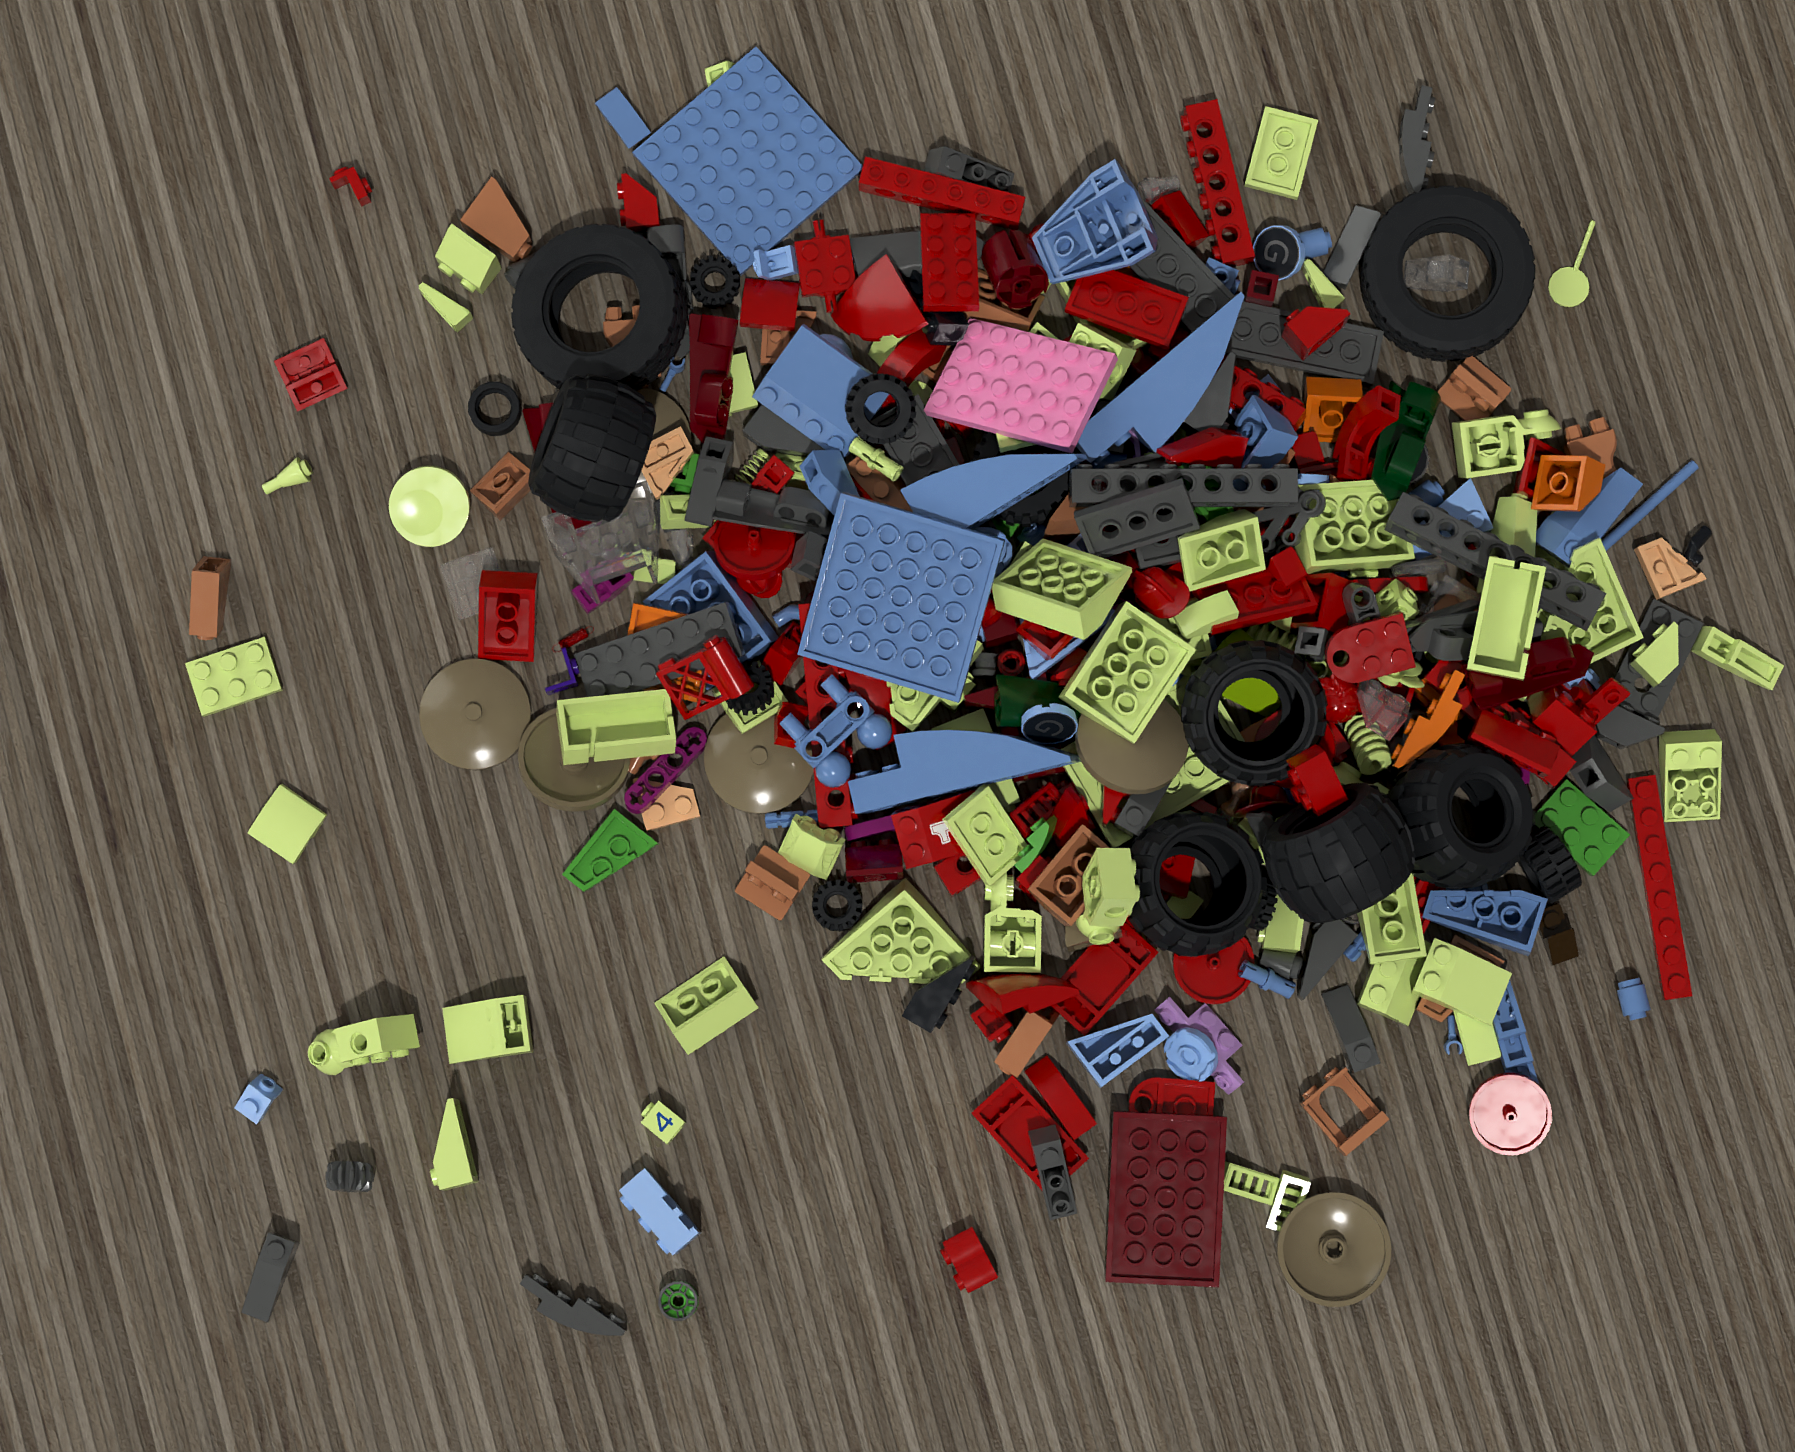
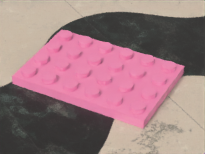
[924,318,1118,453]

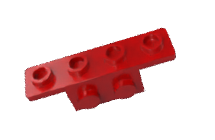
[1555,677,1630,746]

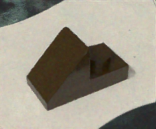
[1538,903,1579,966]

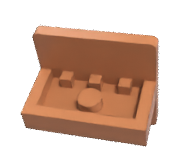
[1438,356,1511,421]
[735,845,810,921]

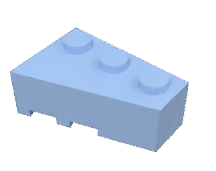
[1411,478,1493,562]
[1066,1014,1169,1088]
[619,1168,702,1255]

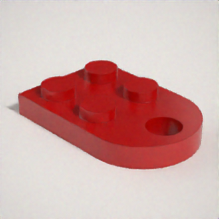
[1325,612,1416,683]
[1128,1077,1215,1115]

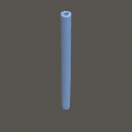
[1602,460,1699,551]

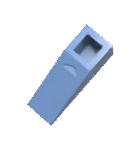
[799,449,860,516]

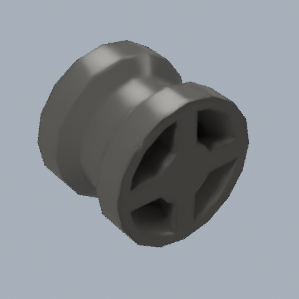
[972,653,1000,679]

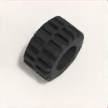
[845,373,916,444]
[1518,826,1582,903]

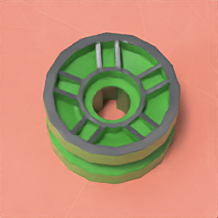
[658,1281,699,1321]

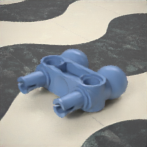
[779,674,892,788]

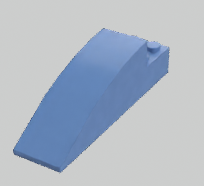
[1074,292,1244,465]
[900,454,1088,530]
[848,730,1081,814]

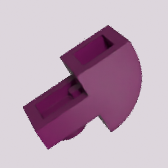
[571,556,634,614]

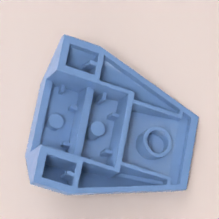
[1032,159,1158,284]

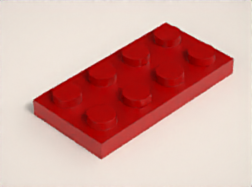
[920,213,979,312]
[1065,270,1189,350]
[1192,568,1318,635]

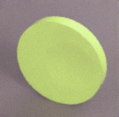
[389,466,470,547]

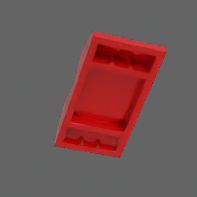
[1050,923,1159,1036]
[971,1075,1089,1191]

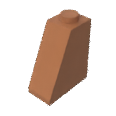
[460,176,532,263]
[189,556,231,640]
[994,1006,1060,1077]

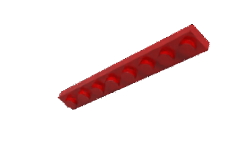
[1626,775,1693,1001]

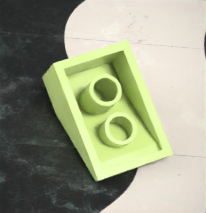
[1178,509,1266,591]
[1357,873,1427,964]
[1412,938,1512,1026]
[430,1098,479,1190]

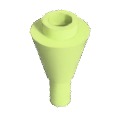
[262,457,313,495]

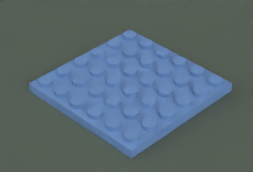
[632,47,863,276]
[797,492,1005,703]

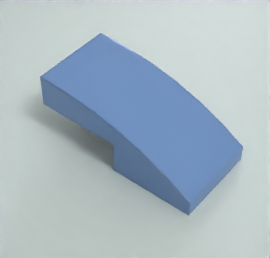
[595,87,651,149]

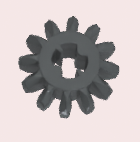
[325,1161,374,1193]

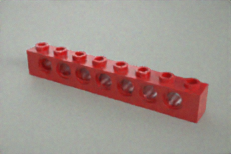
[798,603,859,828]

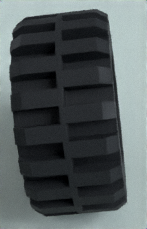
[971,432,1076,527]

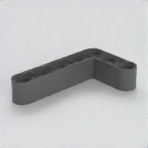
[1342,582,1480,653]

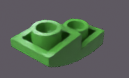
[1014,815,1057,873]

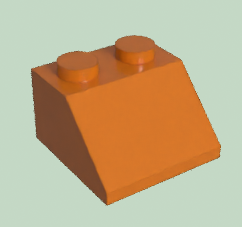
[1302,377,1363,443]
[1531,455,1605,512]

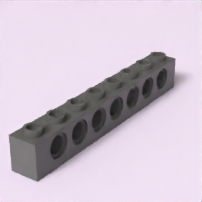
[1069,464,1298,507]
[1384,492,1606,631]

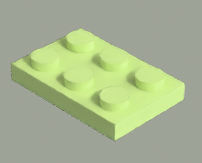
[1244,106,1318,200]
[185,637,283,717]
[942,784,1027,886]

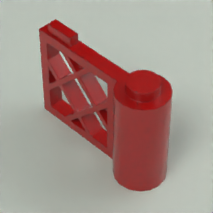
[656,635,754,720]

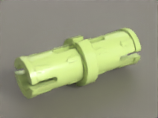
[849,436,904,482]

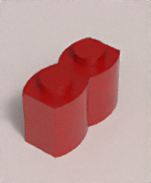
[940,1227,998,1293]

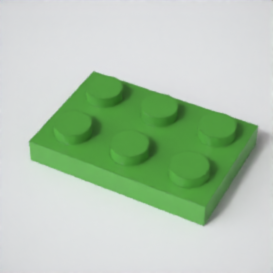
[1534,779,1630,877]

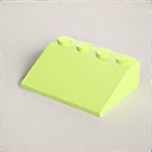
[1295,480,1415,574]
[992,539,1132,640]
[1058,601,1196,744]

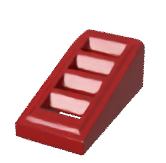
[1008,781,1062,840]

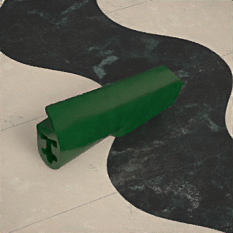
[1371,381,1441,501]
[994,674,1081,727]

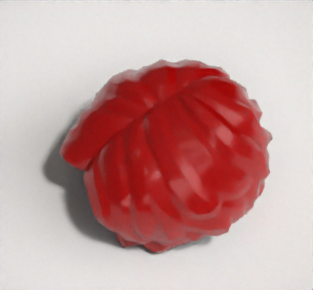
[1318,673,1361,724]

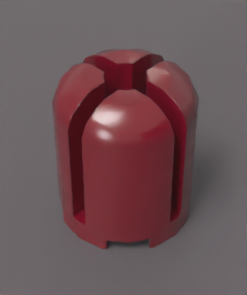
[981,229,1049,309]

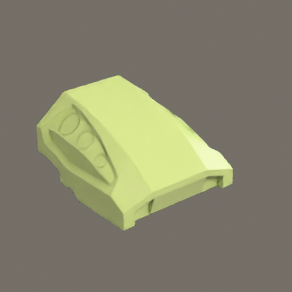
[778,814,846,880]

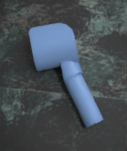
[659,356,685,392]
[1444,1015,1463,1055]

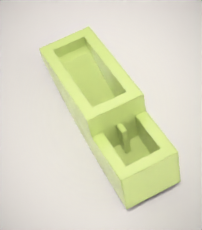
[1691,626,1784,690]

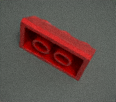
[1466,708,1560,778]

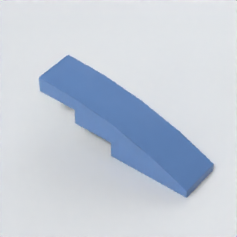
[1493,980,1539,1084]

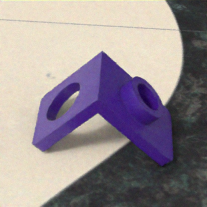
[545,647,580,695]

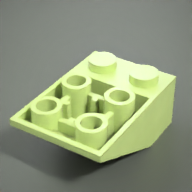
[1659,729,1722,822]
[442,995,533,1064]

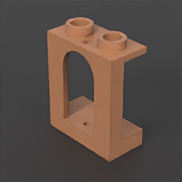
[1300,1067,1389,1156]

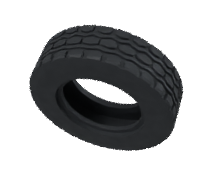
[1360,185,1536,362]
[511,224,687,391]

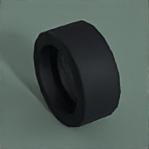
[468,382,521,436]

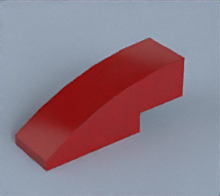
[1024,1056,1097,1141]

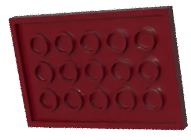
[1105,1111,1227,1288]

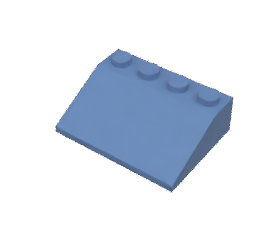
[752,324,889,459]
[643,551,779,691]

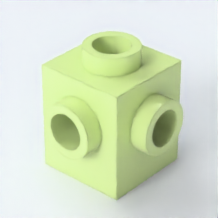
[1375,579,1419,622]

